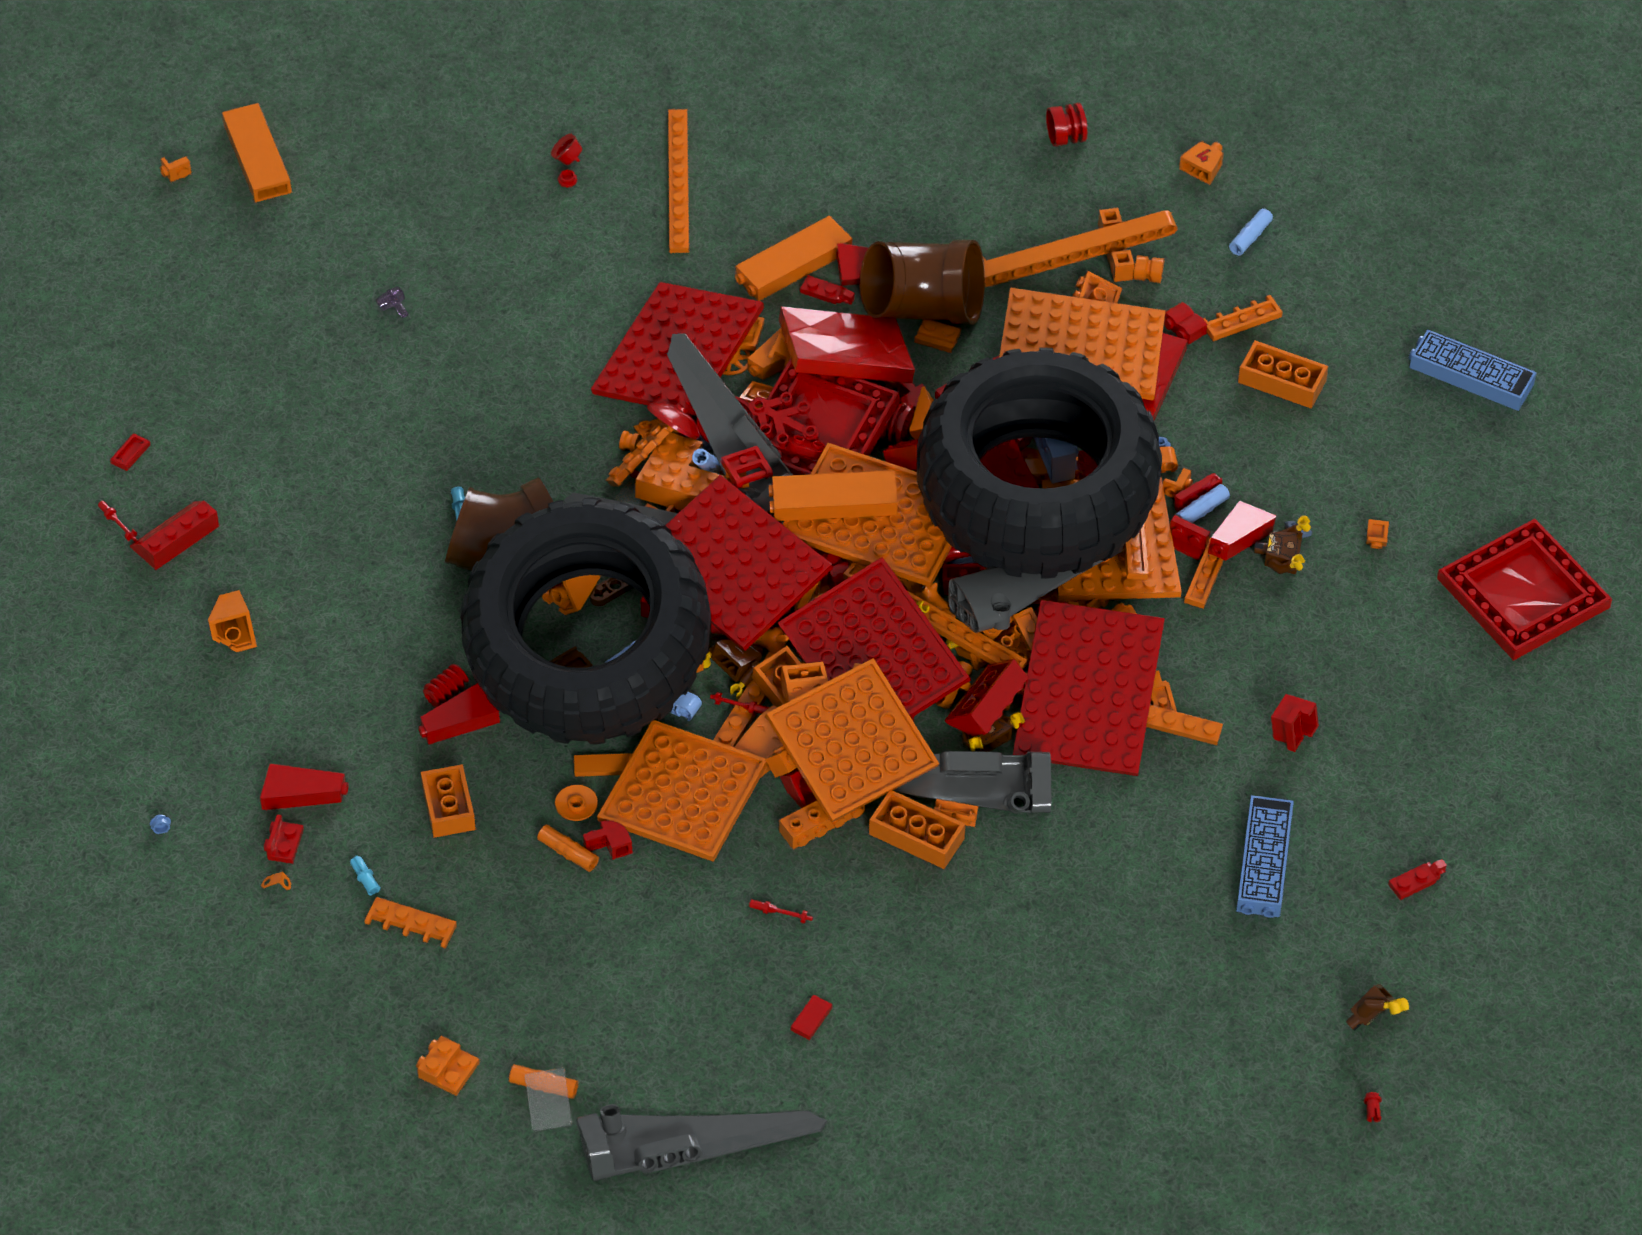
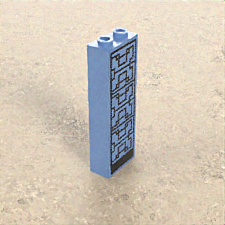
[1409,330,1537,411]
[1237,795,1294,918]

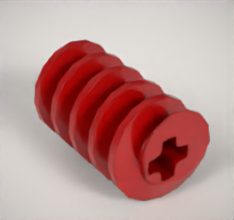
[423,664,468,708]

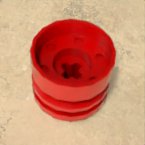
[1046,103,1087,147]
[880,402,916,444]

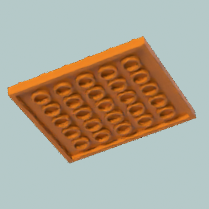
[765,658,940,823]
[597,720,768,862]

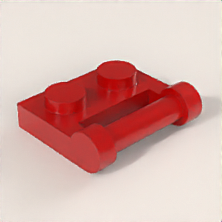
[720,446,773,489]

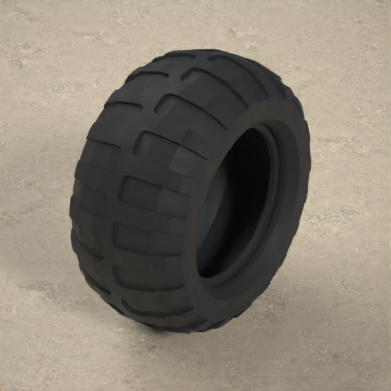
[917,348,1162,579]
[460,497,711,745]

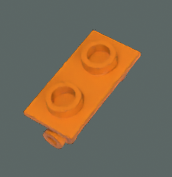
[934,799,978,827]

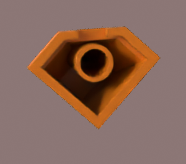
[542,575,601,615]
[208,590,257,652]

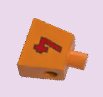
[1179,142,1223,185]

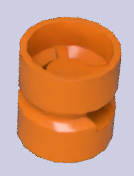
[1133,255,1164,283]

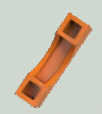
[1098,208,1135,282]

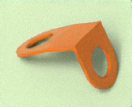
[261,871,291,890]

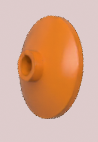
[555,785,598,821]

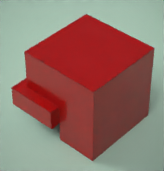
[1271,694,1319,752]

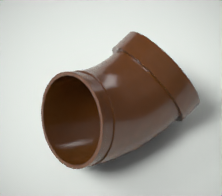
[860,240,985,324]
[445,477,553,571]

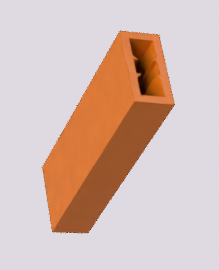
[222,103,292,202]
[735,215,852,301]
[769,470,898,521]

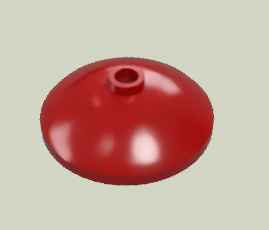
[647,402,700,440]

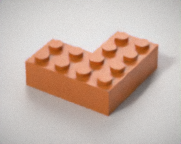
[635,433,726,510]

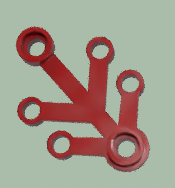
[749,392,819,446]

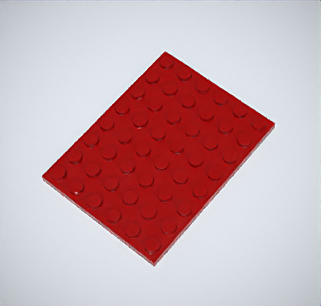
[591,282,764,416]
[665,475,833,651]
[778,557,971,718]
[1013,600,1165,776]

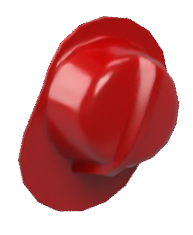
[551,134,582,165]

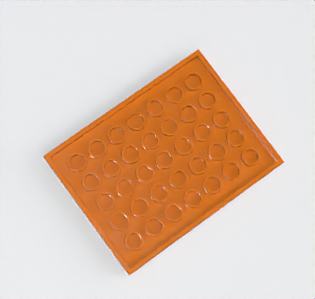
[999,288,1165,400]
[782,443,952,587]
[1041,477,1182,601]

